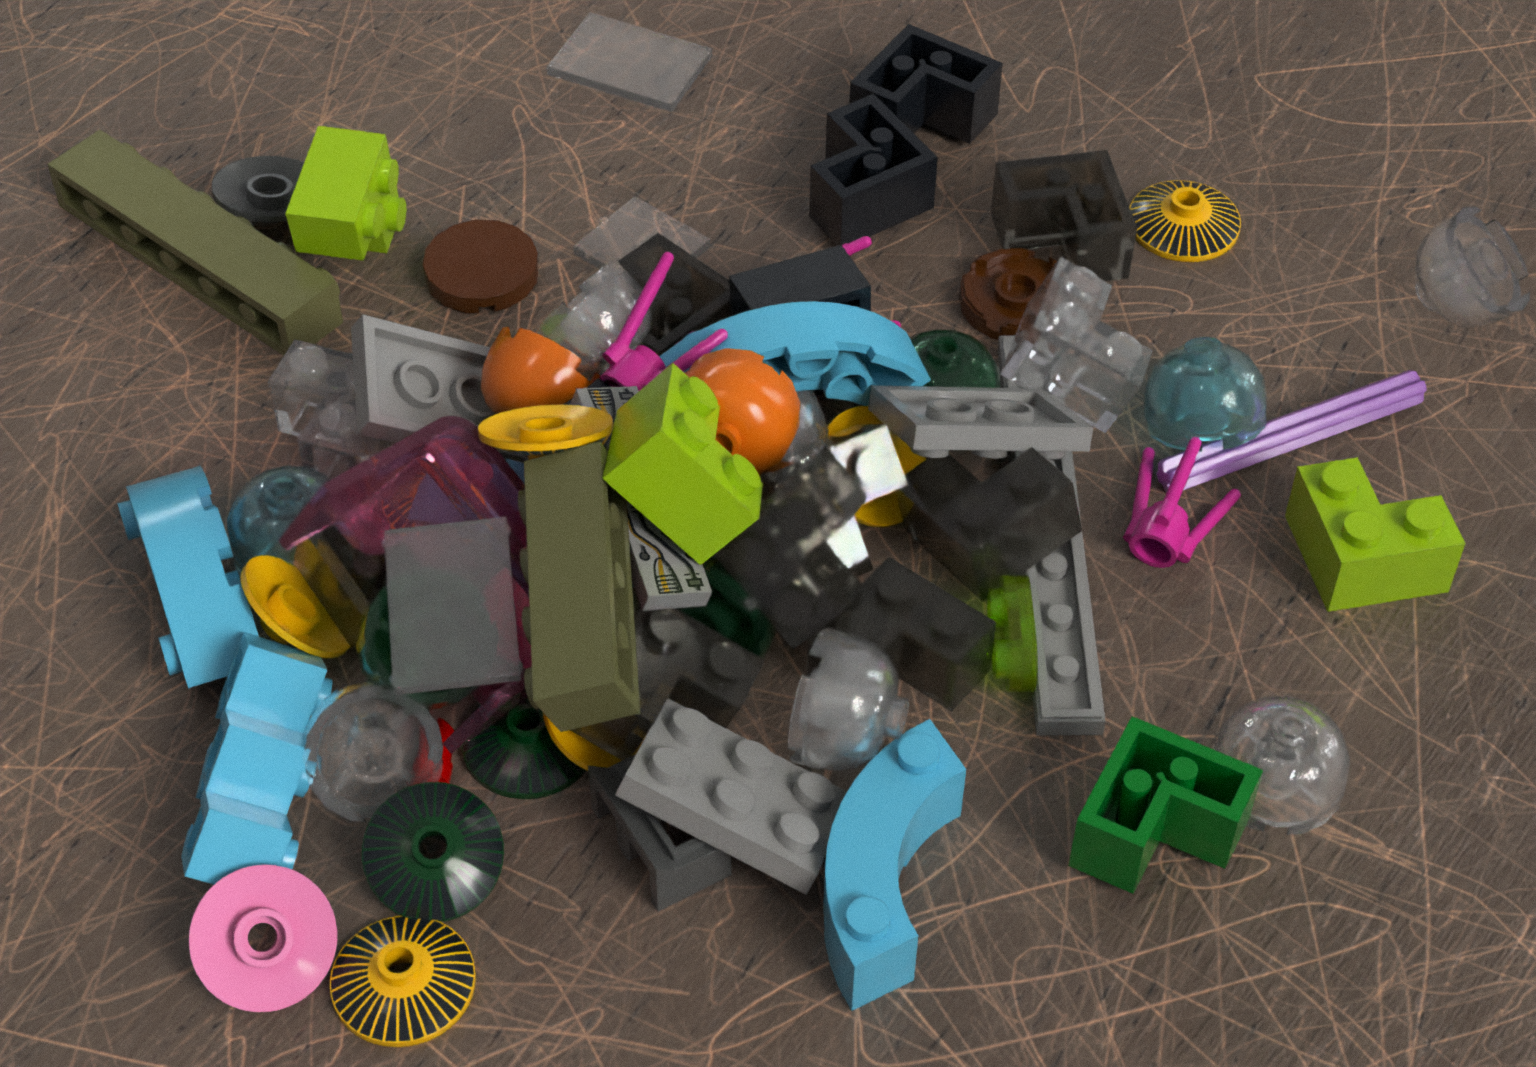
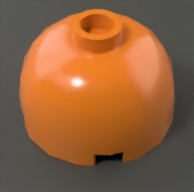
[481,327,600,414]
[685,348,800,477]

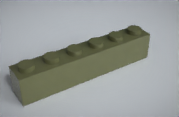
[47,129,343,361]

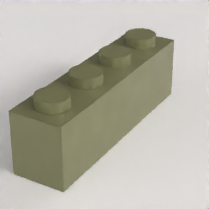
[518,441,640,732]

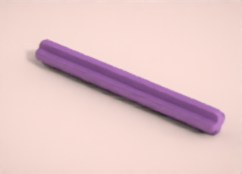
[1156,370,1427,492]

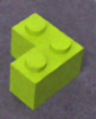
[285,126,407,261]
[602,363,763,565]
[1285,457,1466,612]

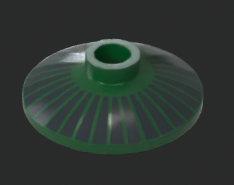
[461,685,587,799]
[362,782,504,922]

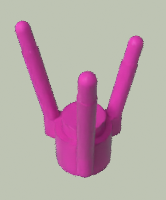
[600,252,728,391]
[1123,437,1241,568]

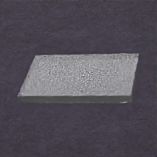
[547,12,712,113]
[382,517,523,695]

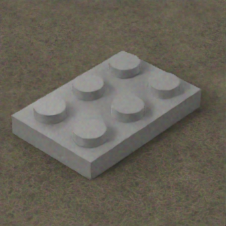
[351,314,528,463]
[868,385,1094,459]
[615,698,847,894]

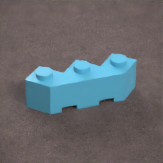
[181,632,333,885]

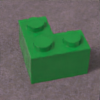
[1068,716,1263,894]

